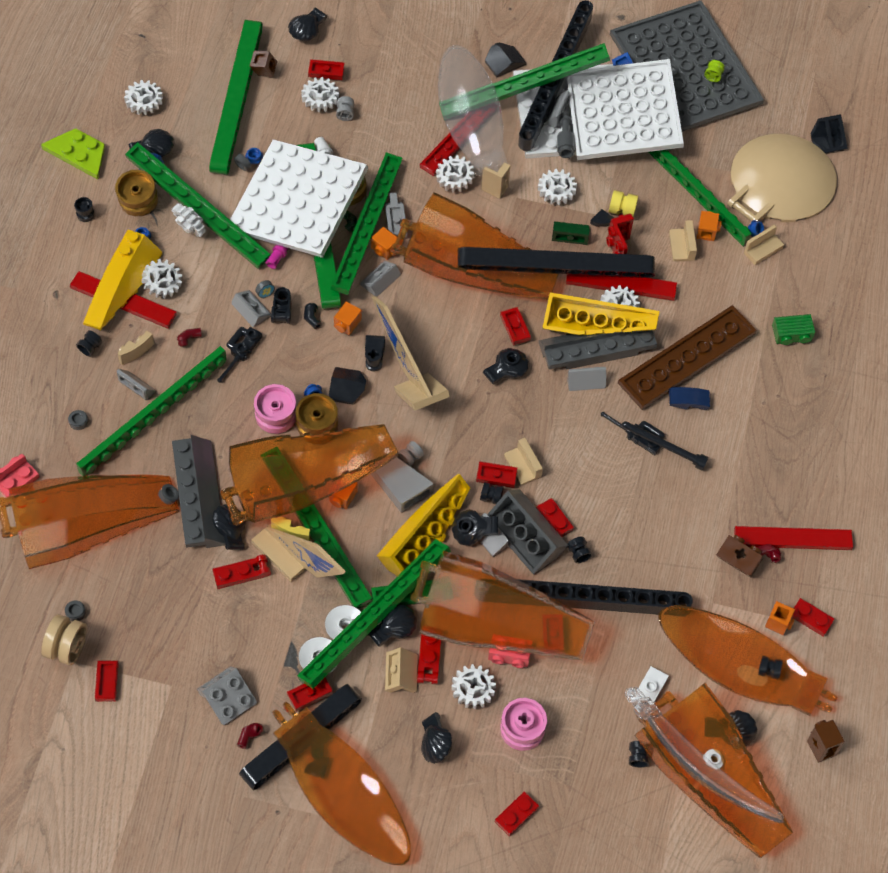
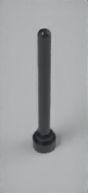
[622,421,708,471]

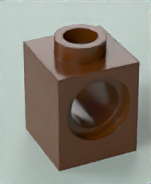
[250,51,278,77]

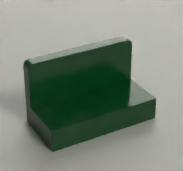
[552,221,590,245]

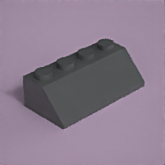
[487,489,569,575]

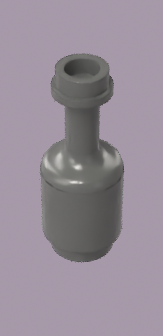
[557,115,575,158]

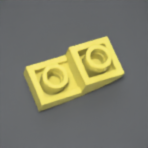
[271,517,310,541]

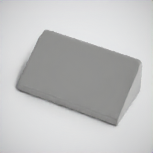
[545,90,570,128]
[360,261,401,297]
[231,290,271,327]
[567,367,606,391]
[117,369,155,400]
[479,513,509,557]

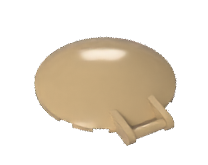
[727,134,837,222]

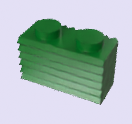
[772,314,815,345]

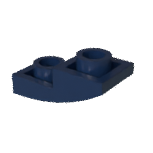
[669,387,710,410]

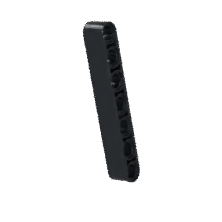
[239,684,362,790]

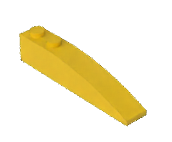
[83,230,163,330]
[542,292,660,335]
[377,474,470,576]

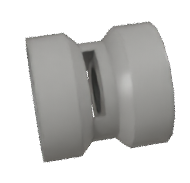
[336,96,354,121]
[397,441,424,467]

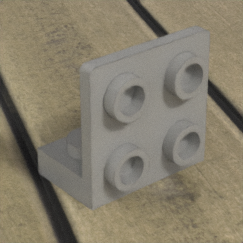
[197,666,257,725]

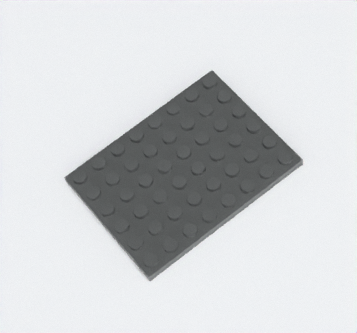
[610,0,764,132]

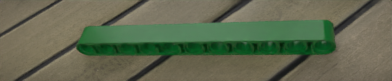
[209,20,263,175]
[296,143,341,309]

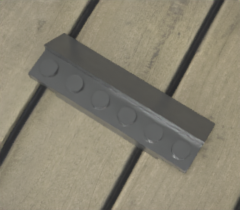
[539,330,657,370]
[172,434,225,548]

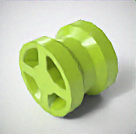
[704,60,725,82]

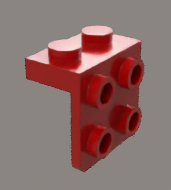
[606,213,634,254]

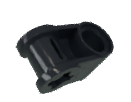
[271,287,292,324]
[365,335,385,371]

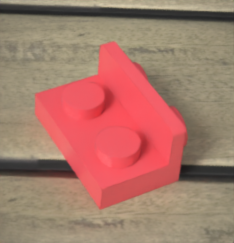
[0,454,40,501]
[488,635,532,668]

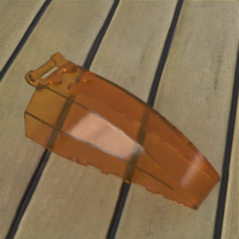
[391,192,558,300]
[220,424,399,525]
[0,475,180,569]
[410,551,595,661]
[634,683,793,858]

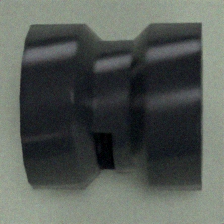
[74,197,95,222]
[76,330,103,357]
[480,482,504,504]
[568,536,593,564]
[758,655,783,680]
[629,741,650,768]

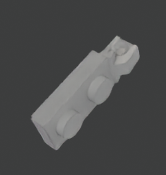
[385,193,407,238]

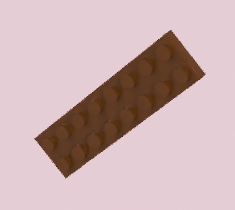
[618,305,757,410]

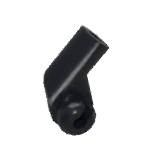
[304,303,321,329]

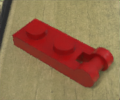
[212,554,271,590]
[417,629,442,684]

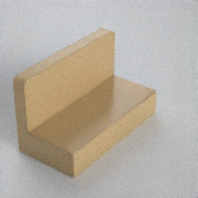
[482,162,511,199]
[669,220,697,261]
[744,225,784,265]
[504,438,543,485]
[385,647,418,693]

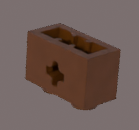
[716,535,763,578]
[807,720,845,763]

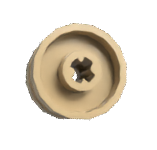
[41,614,87,666]

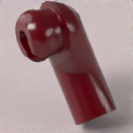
[177,328,202,347]
[756,544,781,563]
[237,723,263,749]

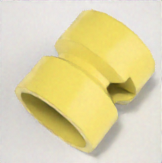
[609,190,638,217]

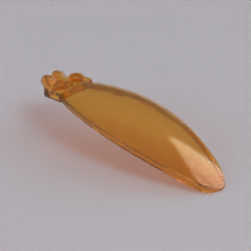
[658,605,838,716]
[272,702,411,865]

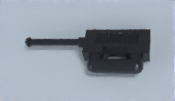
[217,327,263,383]
[601,412,665,456]

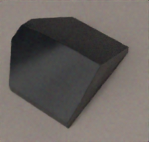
[485,42,526,78]
[810,114,848,153]
[329,367,367,405]

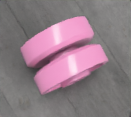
[254,384,296,434]
[500,698,547,751]

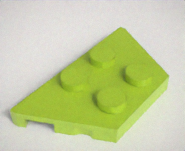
[41,128,105,179]

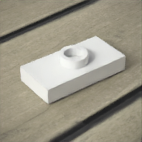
[631,666,668,711]

